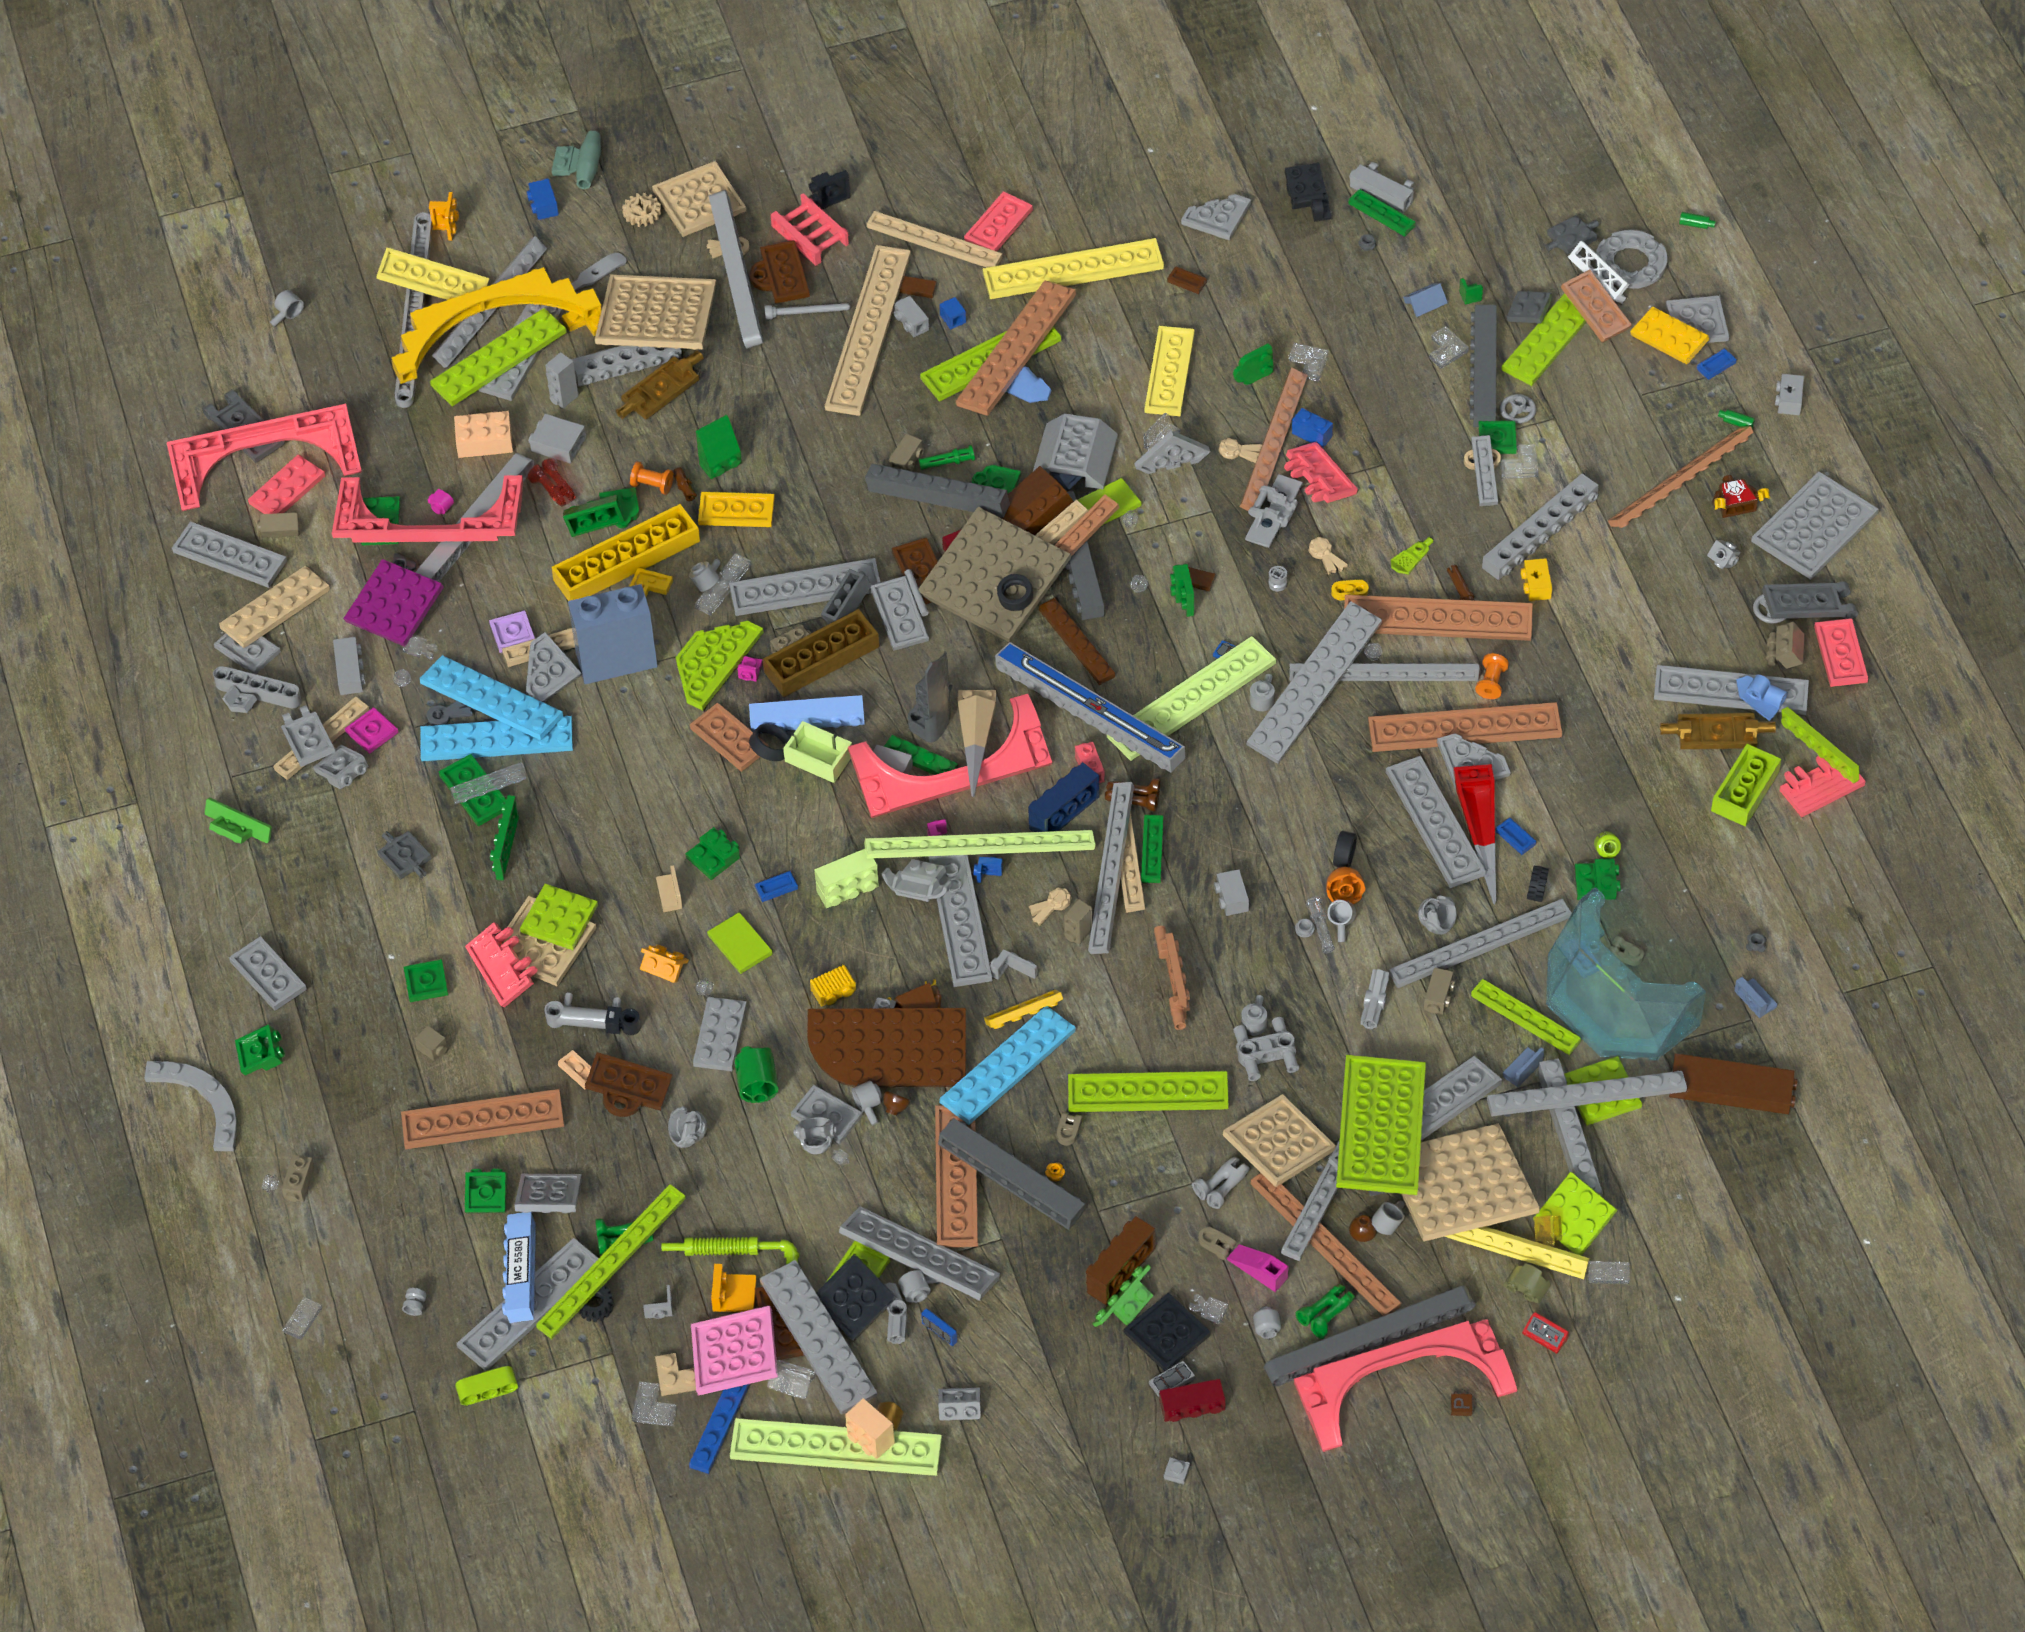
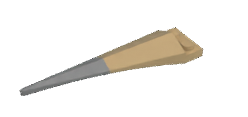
[958,690,996,797]

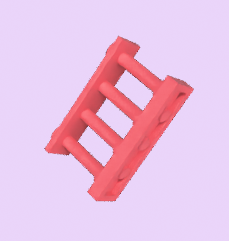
[770,193,849,266]

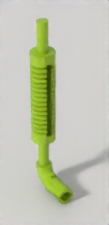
[661,1237,800,1265]

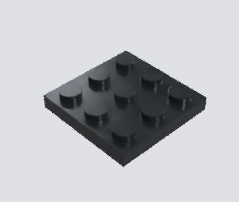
[816,1254,897,1341]
[1124,1292,1211,1371]

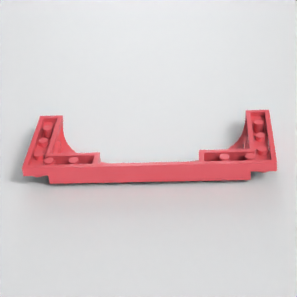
[167,404,362,511]
[332,475,523,542]
[848,694,1052,818]
[1294,1319,1517,1452]

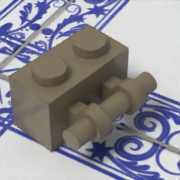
[1766,622,1804,669]

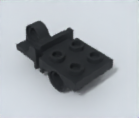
[1284,163,1332,222]

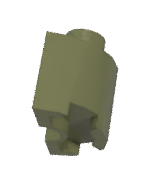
[1503,1263,1551,1304]

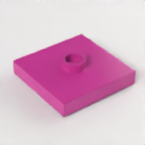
[345,707,399,754]

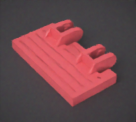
[1284,442,1358,503]
[1780,756,1866,818]
[465,922,537,1007]

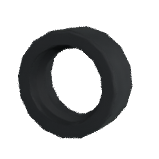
[997,574,1033,611]
[1333,831,1357,867]

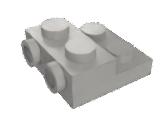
[313,745,369,789]

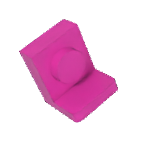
[737,656,763,682]
[927,819,947,836]

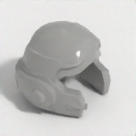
[1418,895,1457,935]
[668,1106,707,1148]
[794,1117,837,1155]

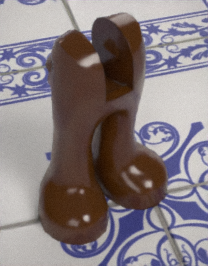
[1105,778,1160,811]

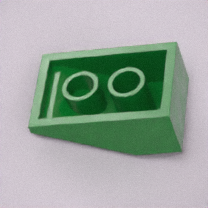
[696,415,742,479]

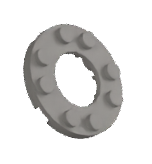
[1595,230,1667,289]

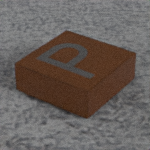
[1451,1394,1472,1416]

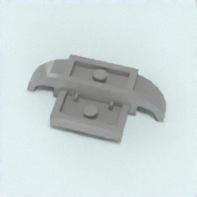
[881,859,952,902]

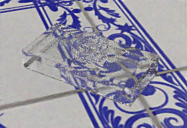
[283,1297,322,1340]

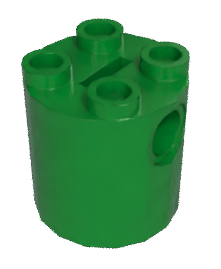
[734,1046,779,1103]

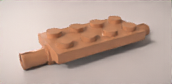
[1154,926,1190,1030]

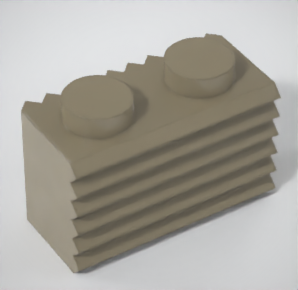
[1063,899,1092,944]

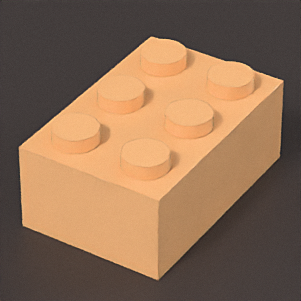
[454,411,513,458]

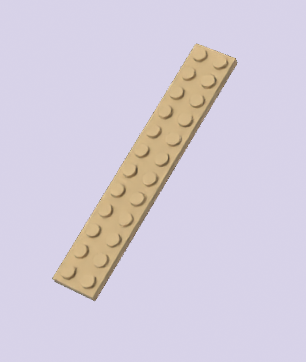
[825,245,911,416]

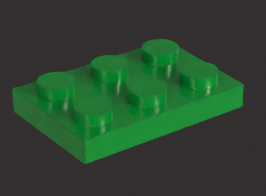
[361,496,400,545]

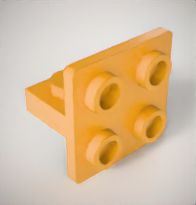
[429,192,459,240]
[640,944,689,983]

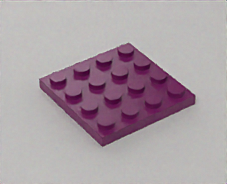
[343,559,444,647]

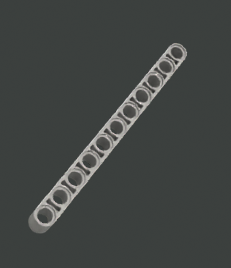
[709,190,764,349]
[415,453,534,582]

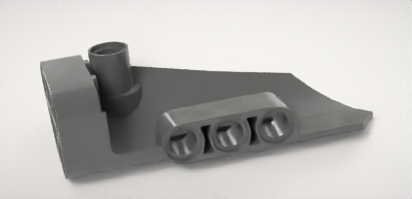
[908,651,953,743]

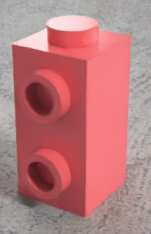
[1075,742,1105,783]

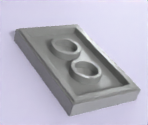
[214,633,281,674]
[791,1085,863,1144]

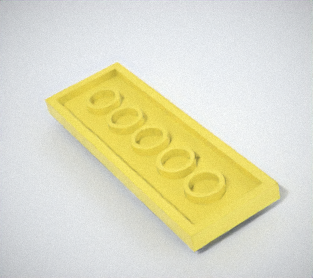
[376,248,489,300]
[1145,326,1194,416]

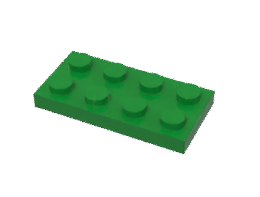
[438,754,506,827]
[490,795,519,881]

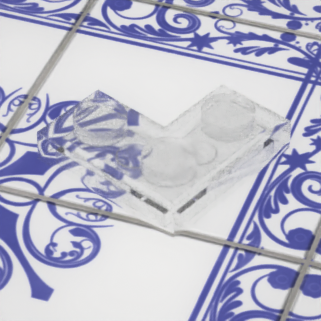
[1429,326,1469,369]
[1289,343,1329,381]
[1500,444,1539,479]
[632,1381,677,1426]

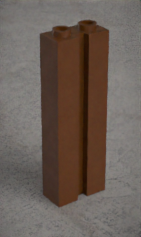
[1669,1053,1798,1115]

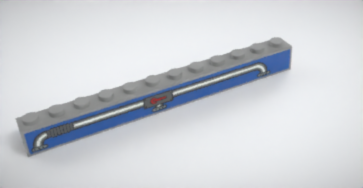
[995,642,1185,772]

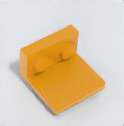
[711,1264,756,1312]

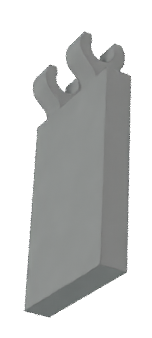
[281,705,335,767]

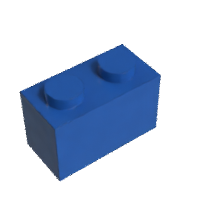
[526,178,558,220]
[1292,408,1333,448]

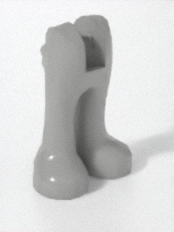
[1192,1156,1250,1209]

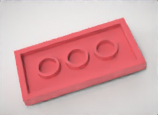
[964,191,1033,252]
[248,455,325,514]
[1814,618,1868,687]

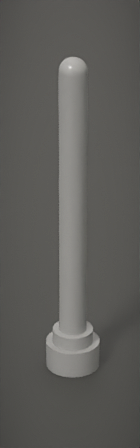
[764,303,850,320]

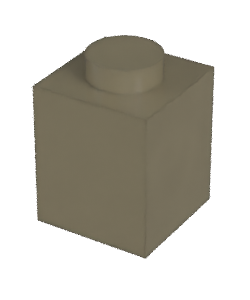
[415,1026,448,1061]

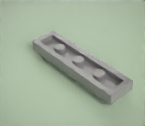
[1471,435,1498,506]

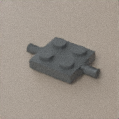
[1545,215,1599,255]
[377,831,431,880]

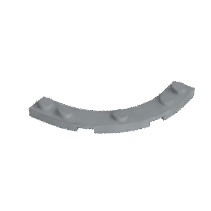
[144,1061,237,1151]

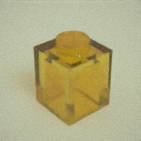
[1534,1216,1562,1245]

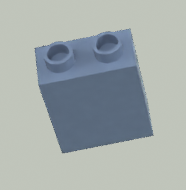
[568,584,657,684]

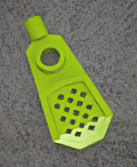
[1390,537,1433,575]

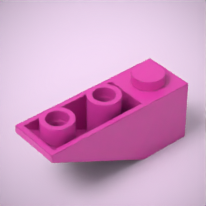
[1227,1244,1288,1292]

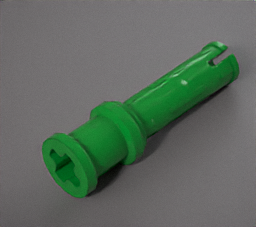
[919,445,975,470]

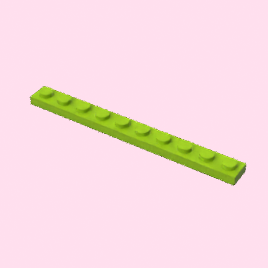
[536,1184,685,1339]

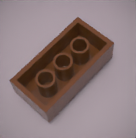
[1086,1216,1155,1306]

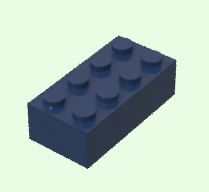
[1028,762,1099,832]

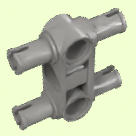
[1233,1017,1299,1081]

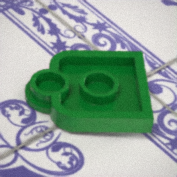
[1233,343,1274,385]
[972,465,1021,494]
[599,487,640,529]

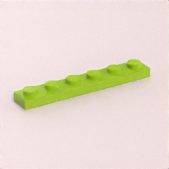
[1781,707,1859,783]
[1471,979,1581,1056]

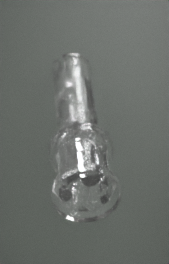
[1306,896,1335,953]

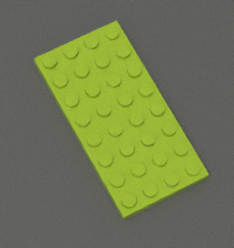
[1336,1055,1426,1195]

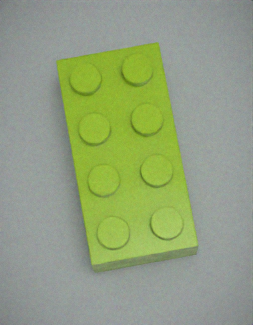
[1711,744,1781,827]

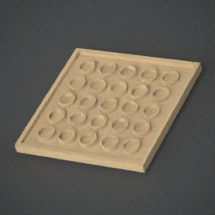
[595,274,716,350]
[1402,1123,1539,1242]

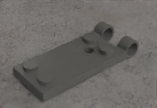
[202,389,285,463]
[1762,581,1858,619]

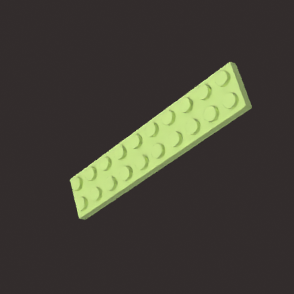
[1107,636,1276,761]
[730,1418,942,1476]

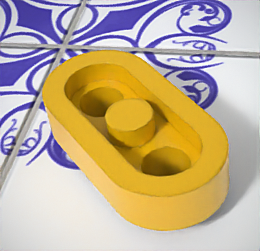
[1331,580,1369,600]

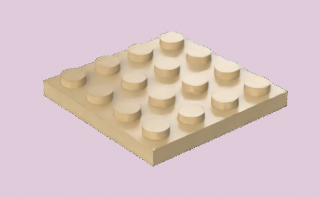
[652,161,746,237]
[503,896,596,986]
[1223,1094,1336,1187]

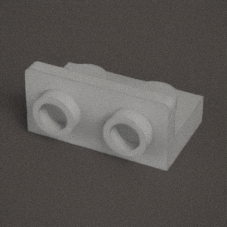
[938,1388,981,1420]

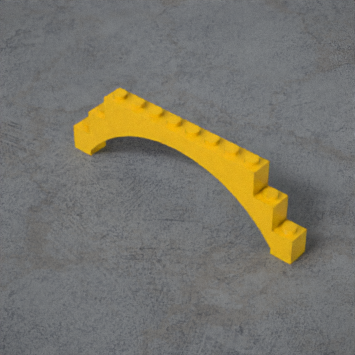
[392,267,601,384]

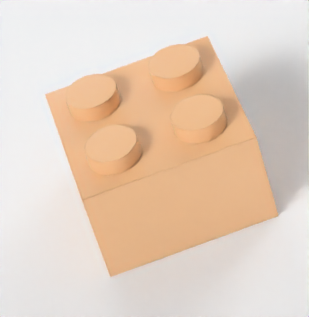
[845,1399,894,1459]

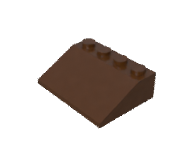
[999,466,1074,536]

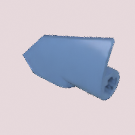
[1006,367,1051,403]
[1736,675,1788,721]

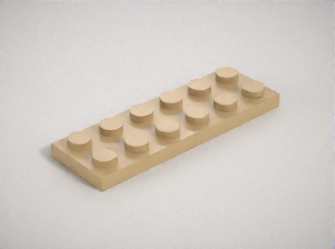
[219,565,330,648]

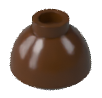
[883,1091,910,1116]
[1349,1215,1377,1242]

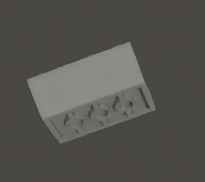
[1033,414,1118,489]

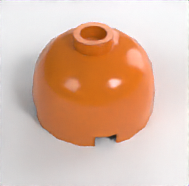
[1326,867,1365,904]

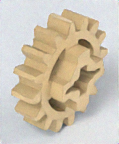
[623,193,661,227]

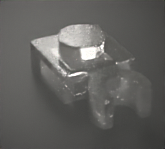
[402,635,438,659]
[1189,1294,1228,1324]

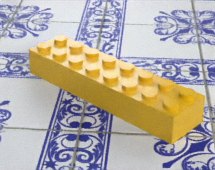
[551,504,700,601]

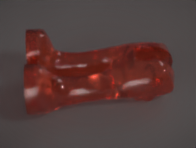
[527,458,576,507]

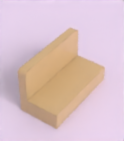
[656,865,682,912]

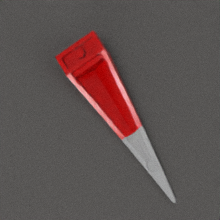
[1453,764,1496,905]

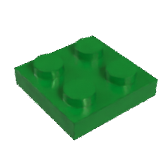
[1478,421,1517,454]
[403,959,448,1003]

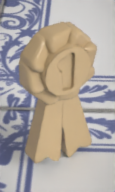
[707,237,749,258]
[1219,438,1262,463]
[1309,537,1348,575]
[1029,887,1072,926]

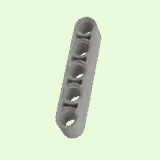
[213,666,302,708]

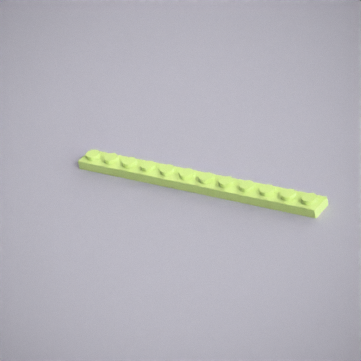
[864,830,1095,859]

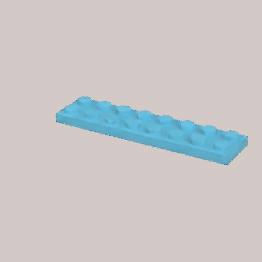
[420,655,563,740]
[420,716,573,761]
[940,1006,1076,1125]

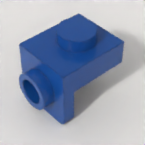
[974,857,1003,883]

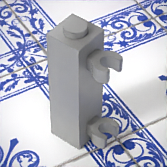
[1349,162,1414,213]

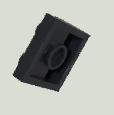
[808,170,851,209]

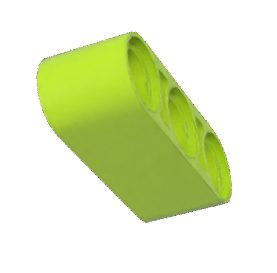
[455,1366,518,1405]

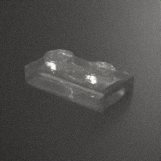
[1588,1261,1630,1284]

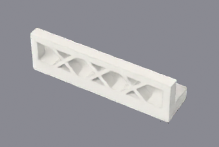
[1568,241,1630,303]

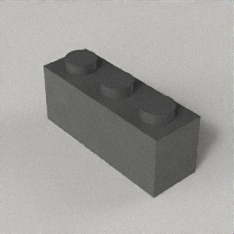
[821,568,871,625]

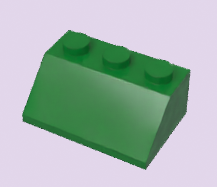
[563,495,625,537]

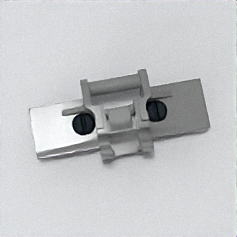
[1245,474,1302,548]

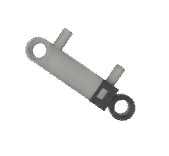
[544,992,641,1035]

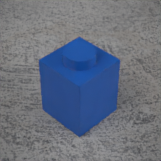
[939,297,966,330]

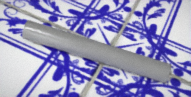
[904,569,928,616]

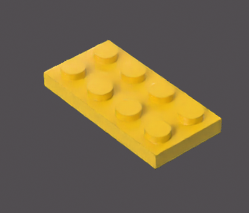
[1630,306,1709,365]
[698,492,775,527]

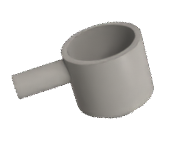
[270,290,304,327]
[689,559,721,592]
[1250,674,1275,711]
[1327,900,1356,942]
[1241,995,1267,1036]
[851,1081,882,1126]
[1372,1201,1405,1235]
[898,1270,940,1303]

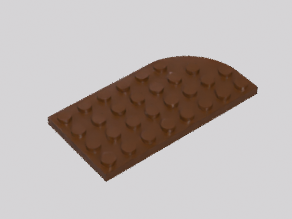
[807,1008,966,1087]

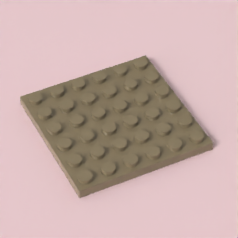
[919,507,1071,642]

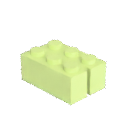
[783,721,852,783]
[814,849,879,908]

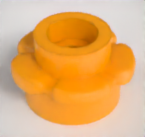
[1045,1163,1065,1182]

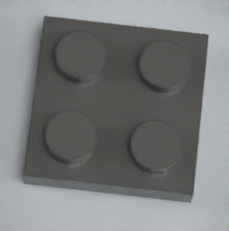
[1507,291,1553,323]

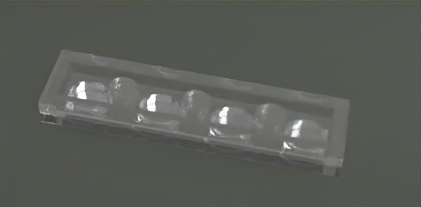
[695,553,751,615]
[450,762,526,804]

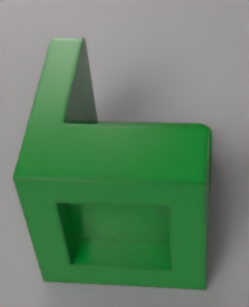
[1459,278,1483,305]

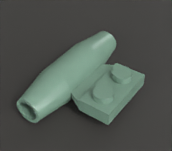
[552,131,601,189]

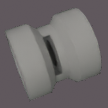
[1268,566,1287,592]
[402,1288,426,1316]

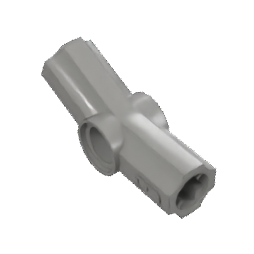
[1361,969,1389,1029]
[885,1282,907,1344]

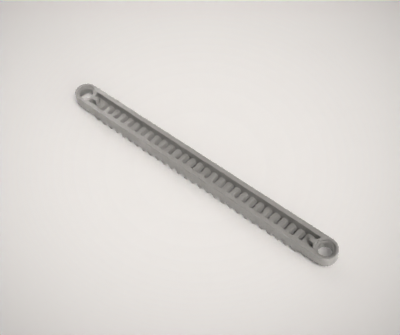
[395,212,432,408]

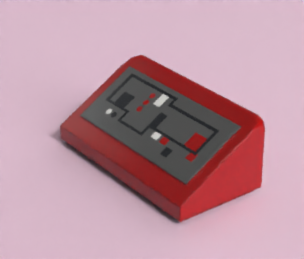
[1522,1312,1569,1354]

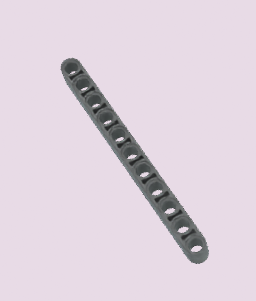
[1264,1286,1476,1386]

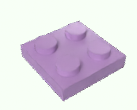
[489,611,535,653]

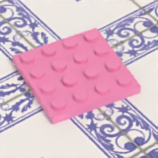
[691,1306,778,1395]

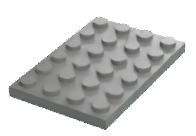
[1751,472,1878,580]

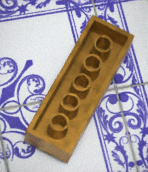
[763,609,879,697]

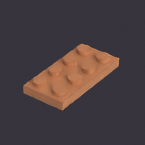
[1561,270,1632,343]
[690,703,769,772]

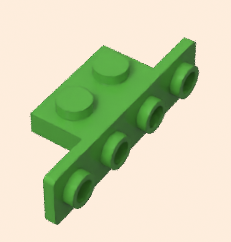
[205,798,272,844]
[1092,1264,1154,1327]

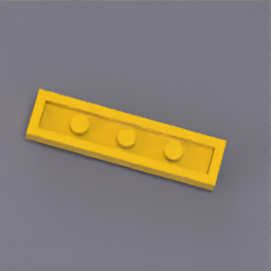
[984,989,1063,1029]

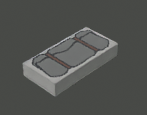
[1149,1361,1195,1397]

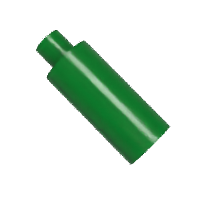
[1679,212,1716,229]
[1718,409,1755,428]

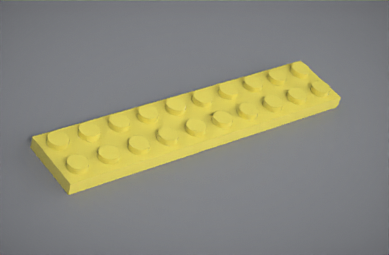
[983,238,1164,299]

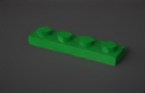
[1349,189,1416,237]
[884,735,958,775]
[1141,815,1163,883]

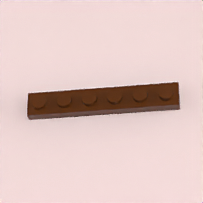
[1039,598,1115,685]

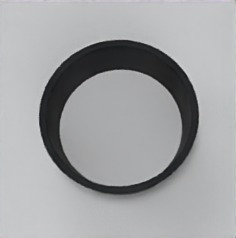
[749,724,790,761]

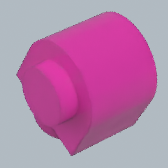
[428,488,454,514]

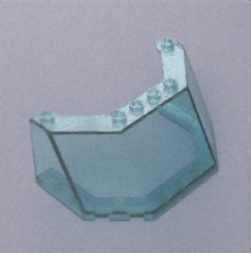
[1546,887,1706,1060]

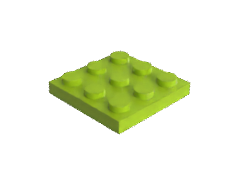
[520,884,598,950]
[1564,1056,1642,1126]
[1533,1172,1618,1256]

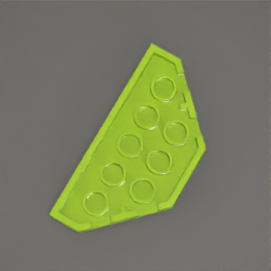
[675,621,764,711]

